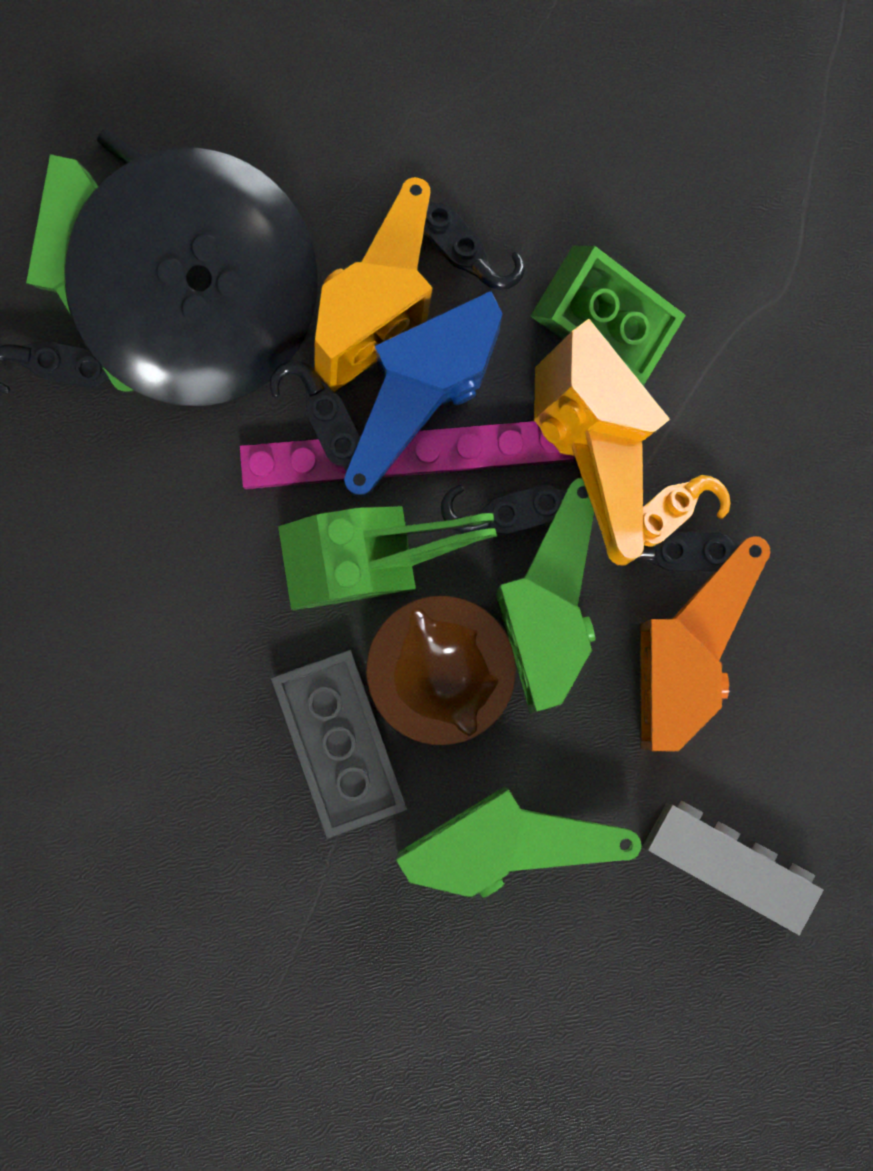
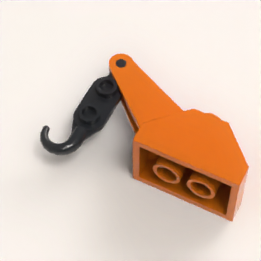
[635,532,770,751]

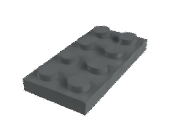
[271,650,407,839]

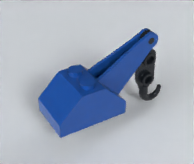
[269,291,502,497]

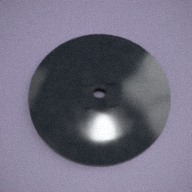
[64,148,318,406]

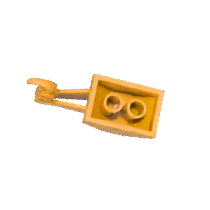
[534,319,731,565]

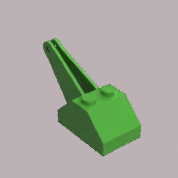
[278,506,497,610]
[396,786,641,898]

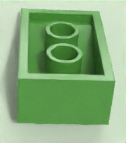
[531,246,686,386]

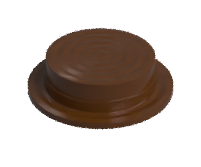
[367,596,516,745]

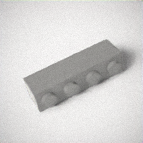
[642,801,824,936]

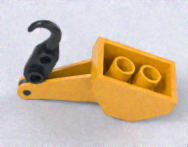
[315,177,525,392]

